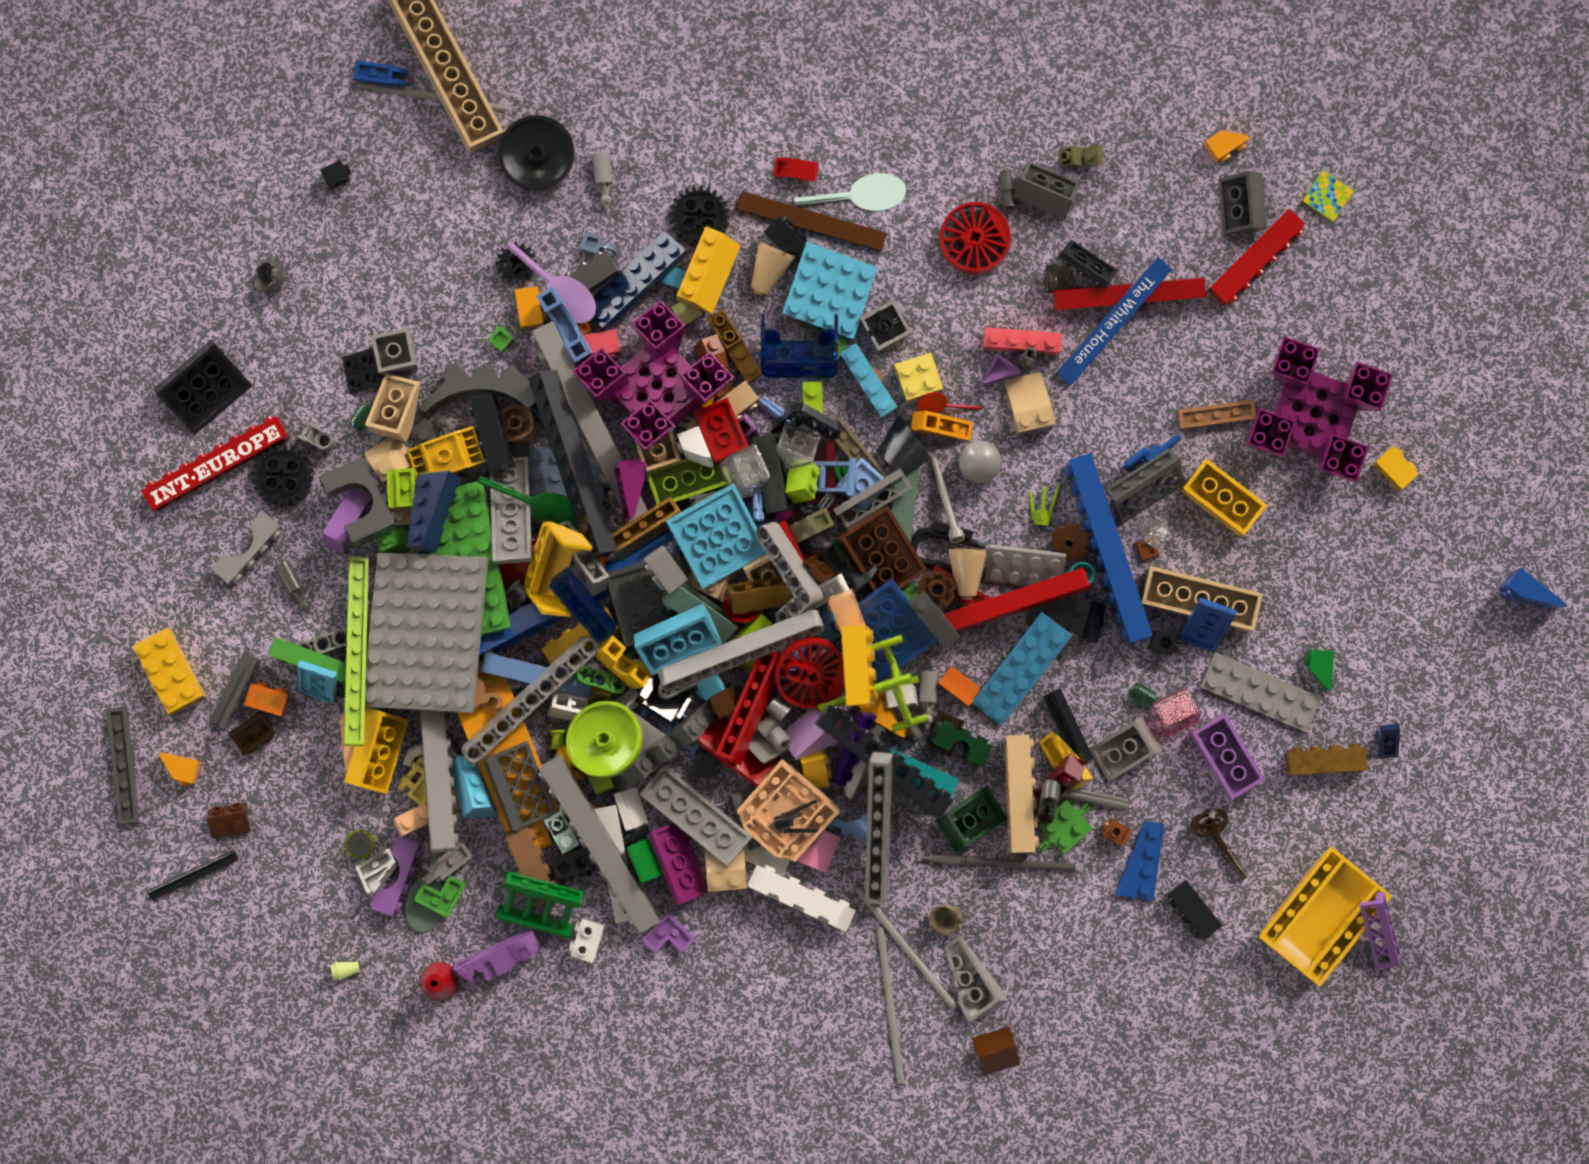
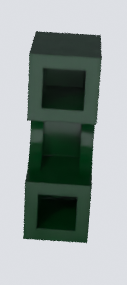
[927,720,992,767]

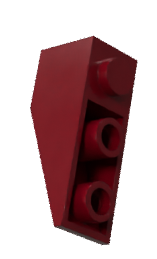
[1034,753,1086,797]

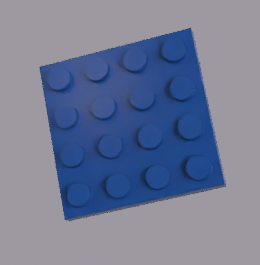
[830,579,938,684]

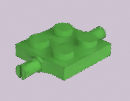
[1038,800,1093,855]

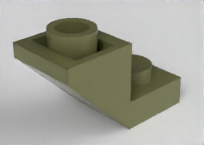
[1059,145,1103,168]
[788,508,834,544]

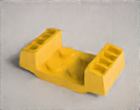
[407,426,485,480]

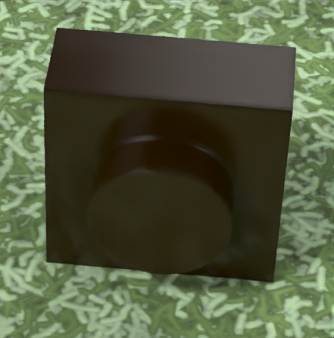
[586,687,611,706]

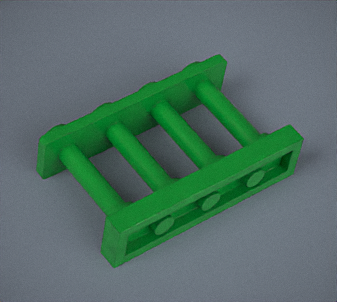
[495,871,583,939]

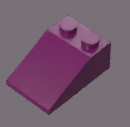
[613,458,647,523]

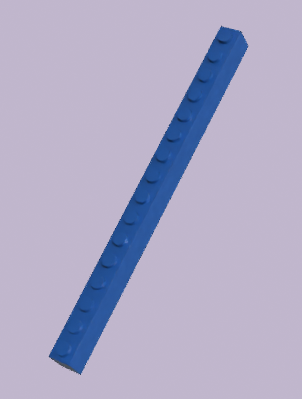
[478,531,684,662]

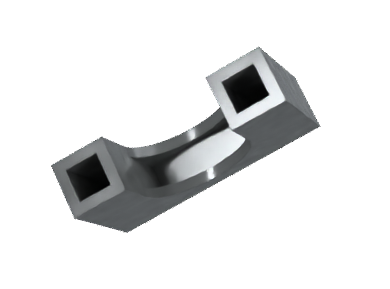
[319,457,397,548]

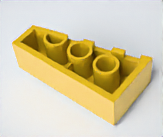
[542,608,620,664]

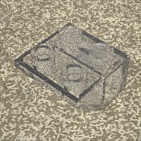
[719,444,770,498]

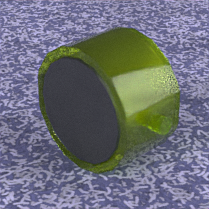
[344,830,377,859]

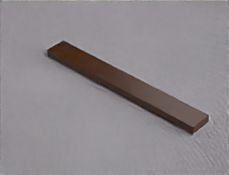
[736,191,887,252]

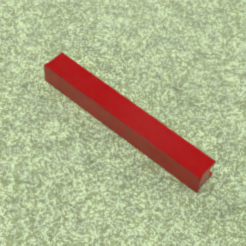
[1053,277,1207,310]
[944,568,1092,633]

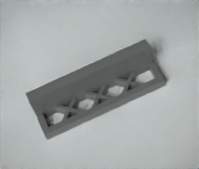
[209,652,262,730]

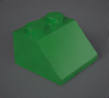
[627,838,663,883]

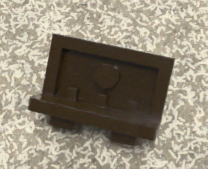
[229,711,275,756]

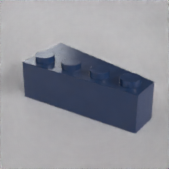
[407,470,462,554]

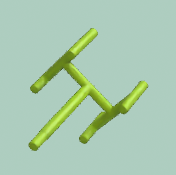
[818,635,929,732]

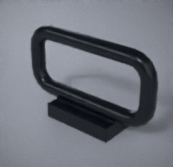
[911,521,987,573]

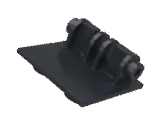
[342,348,382,394]

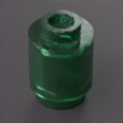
[349,403,372,433]
[1128,683,1158,709]

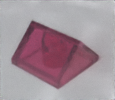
[1152,688,1200,737]

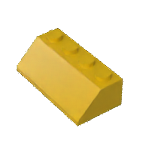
[677,226,741,315]

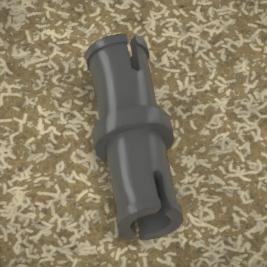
[1000,169,1016,210]

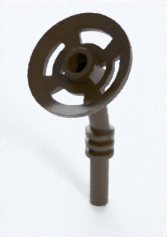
[1190,808,1248,881]

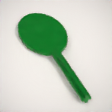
[478,476,578,530]

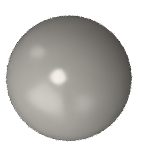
[959,440,1002,483]

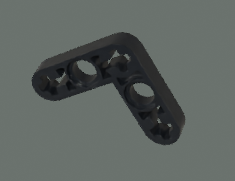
[771,403,842,439]

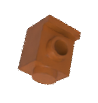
[1101,818,1133,847]

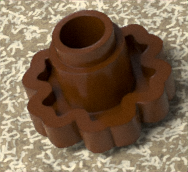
[1050,522,1090,562]
[917,570,956,609]

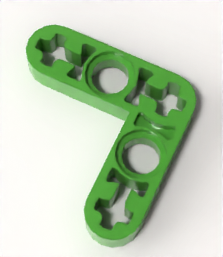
[573,641,633,695]

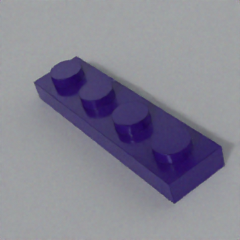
[832,712,877,786]

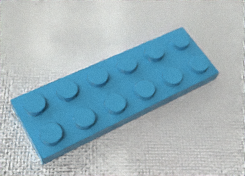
[972,612,1072,726]

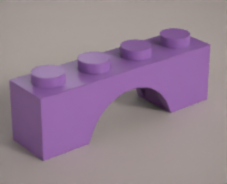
[370,835,423,916]

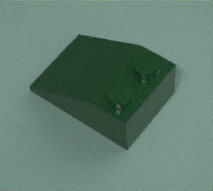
[935,786,1007,852]

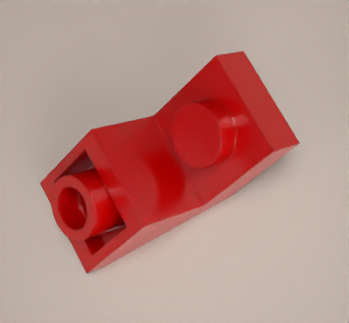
[773,158,819,182]

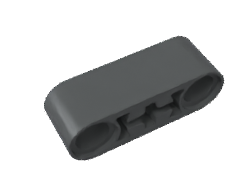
[1036,780,1061,824]

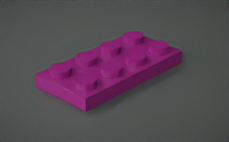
[647,823,708,906]

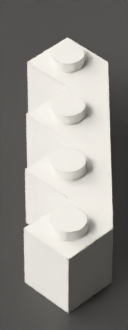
[747,864,856,932]

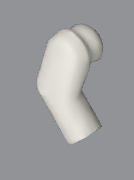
[402,744,423,767]

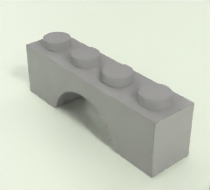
[211,511,282,585]

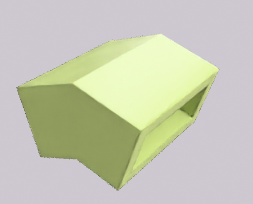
[671,302,703,325]

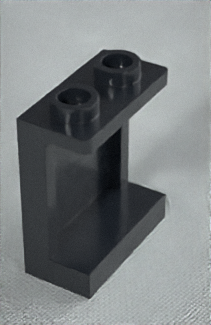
[634,674,696,726]

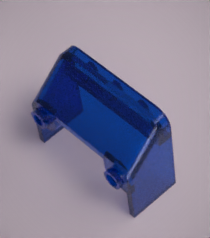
[761,314,838,378]

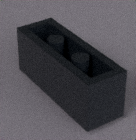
[1166,880,1223,940]

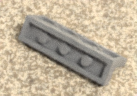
[833,469,912,528]

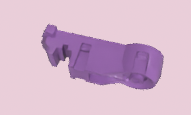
[453,929,539,983]

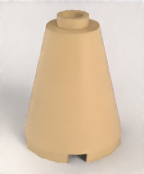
[750,241,795,297]
[948,548,987,600]

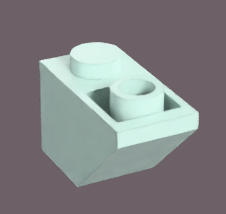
[544,811,580,854]

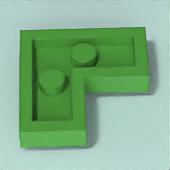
[414,875,466,918]

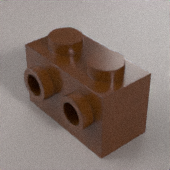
[709,686,741,719]

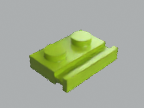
[386,468,416,509]

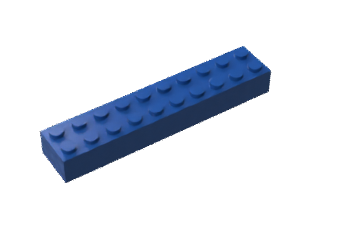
[1064,453,1153,645]

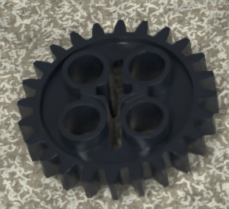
[669,185,730,246]
[251,444,315,507]

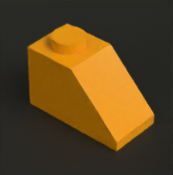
[159,752,201,787]

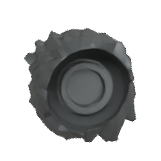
[254,254,286,292]

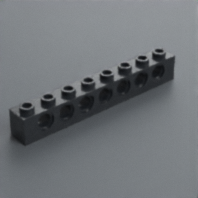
[814,705,953,819]

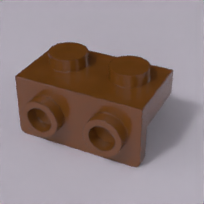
[207,803,251,839]

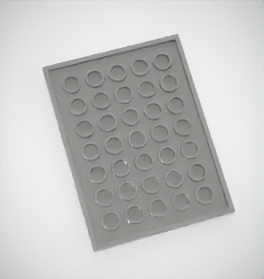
[365,553,488,713]

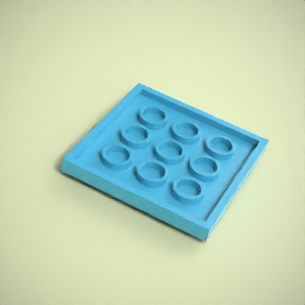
[782,242,878,340]
[666,483,766,589]

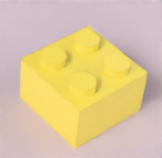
[894,353,943,403]

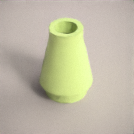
[330,961,360,981]

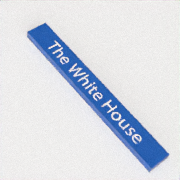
[1056,256,1172,385]

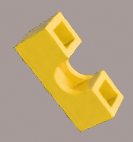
[594,636,652,690]

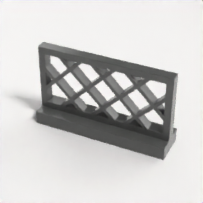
[1105,448,1186,524]
[483,741,556,831]

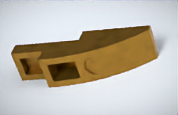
[707,308,764,384]

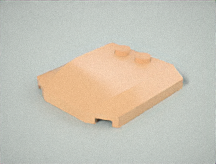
[737,759,840,862]

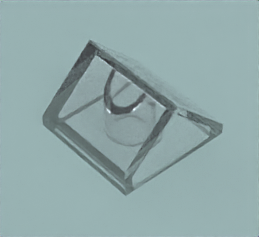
[776,422,821,470]

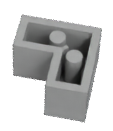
[643,546,688,593]

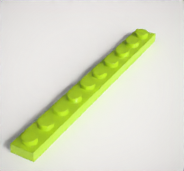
[343,557,369,746]

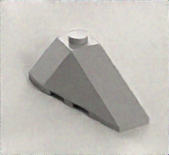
[945,935,1008,1022]

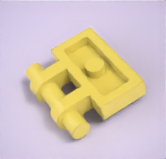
[397,756,427,805]

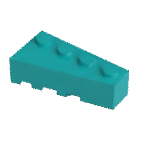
[889,748,959,798]

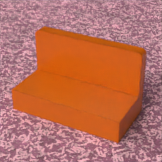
[938,666,981,707]

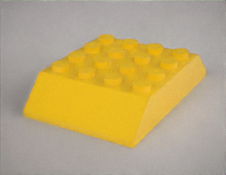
[1259,846,1392,987]

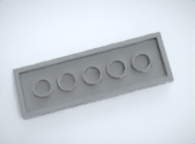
[490,457,532,565]
[1200,652,1322,733]
[639,765,753,867]

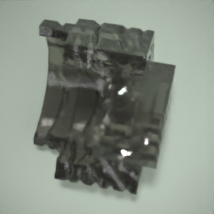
[1042,265,1074,294]

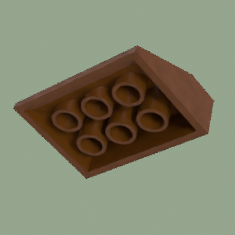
[835,505,927,594]

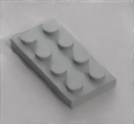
[984,544,1066,586]
[844,724,888,802]

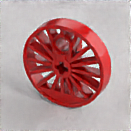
[939,202,1011,275]
[775,637,845,709]

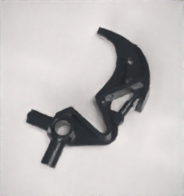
[795,492,879,592]

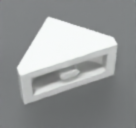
[884,684,919,709]

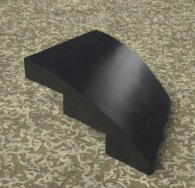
[877,416,931,480]

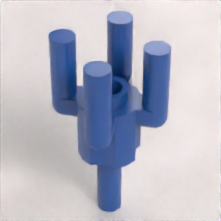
[1122,434,1181,471]

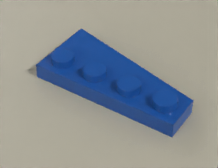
[1114,821,1164,901]

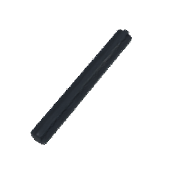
[147,851,238,900]

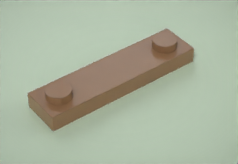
[1177,400,1256,430]

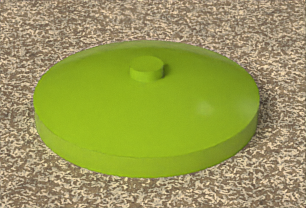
[566,701,643,778]

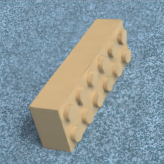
[1140,566,1263,633]
[1004,735,1039,853]

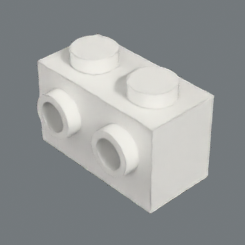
[569,919,605,963]

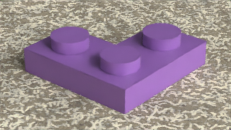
[641,912,696,953]

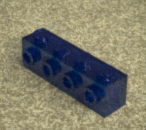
[549,567,617,644]

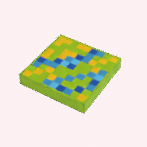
[1301,170,1354,223]

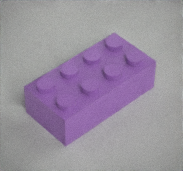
[1189,713,1265,800]

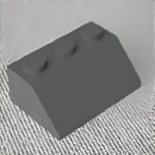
[1013,161,1080,219]
[1218,171,1267,235]

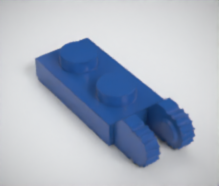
[353,60,409,87]

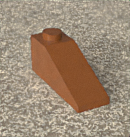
[692,334,733,398]

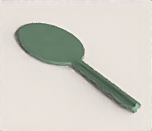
[406,852,443,932]

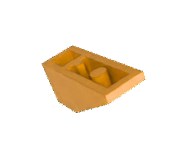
[911,410,973,441]

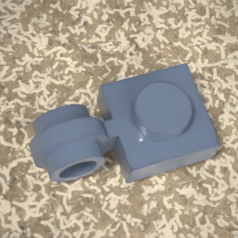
[579,232,617,258]

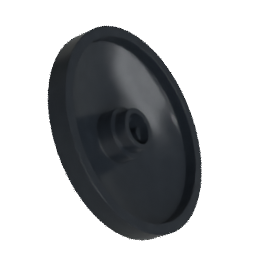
[498,115,575,191]

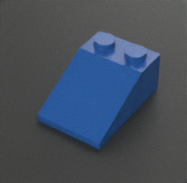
[1498,568,1567,610]

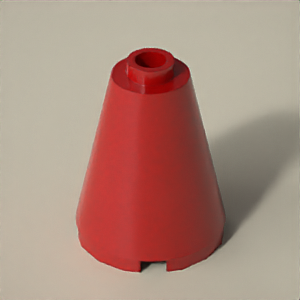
[420,962,459,1001]

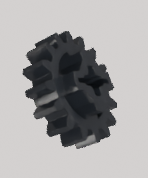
[495,242,537,284]

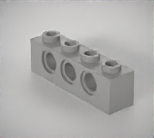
[558,520,609,597]

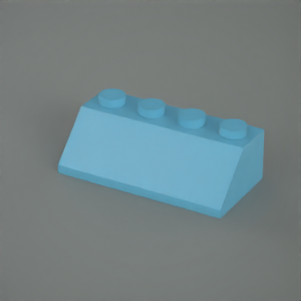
[634,603,722,676]

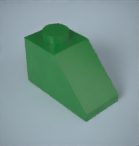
[1304,649,1334,691]

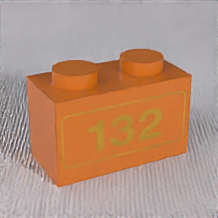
[244,681,291,717]

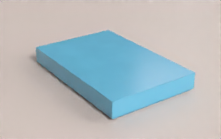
[297,660,337,704]

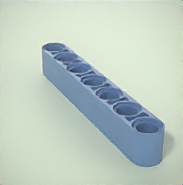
[480,653,603,697]

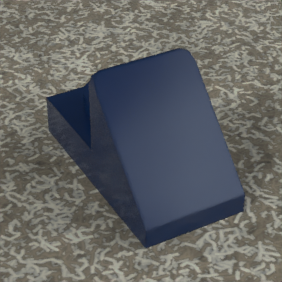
[1375,723,1400,759]

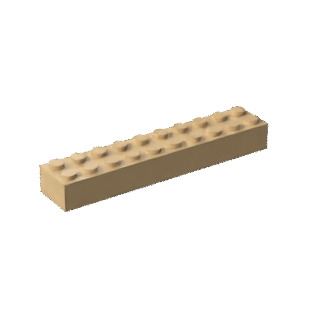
[387,0,504,154]

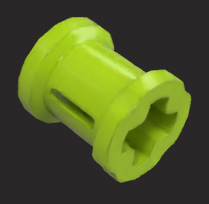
[548,730,566,750]

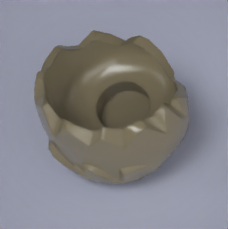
[929,904,963,936]

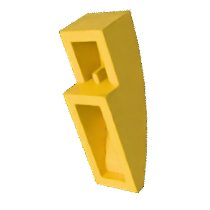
[1039,732,1093,790]

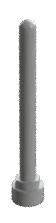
[930,458,965,543]

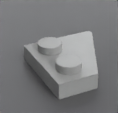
[355,848,398,898]

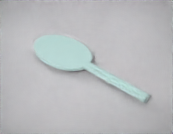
[794,173,906,211]

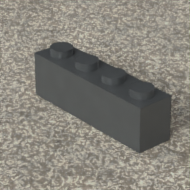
[546,251,621,293]

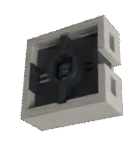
[860,300,912,353]

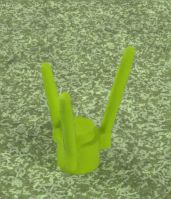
[1028,484,1061,526]

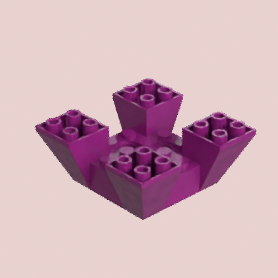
[572,300,735,451]
[1246,336,1393,483]

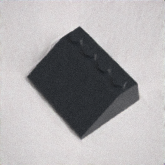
[154,339,252,435]

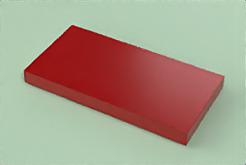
[695,717,778,788]

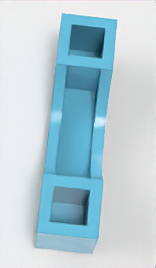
[840,343,899,419]

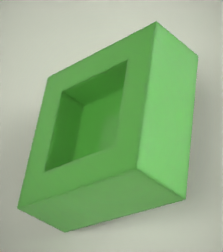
[487,325,514,353]

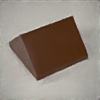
[972,1027,1020,1075]

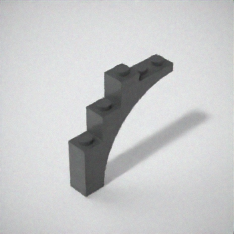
[419,363,538,418]
[610,699,718,792]

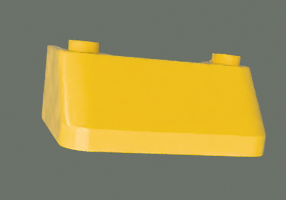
[524,522,592,617]

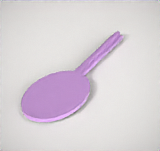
[506,241,596,323]

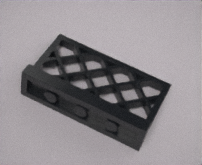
[1043,688,1093,762]

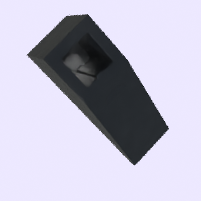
[764,214,814,254]

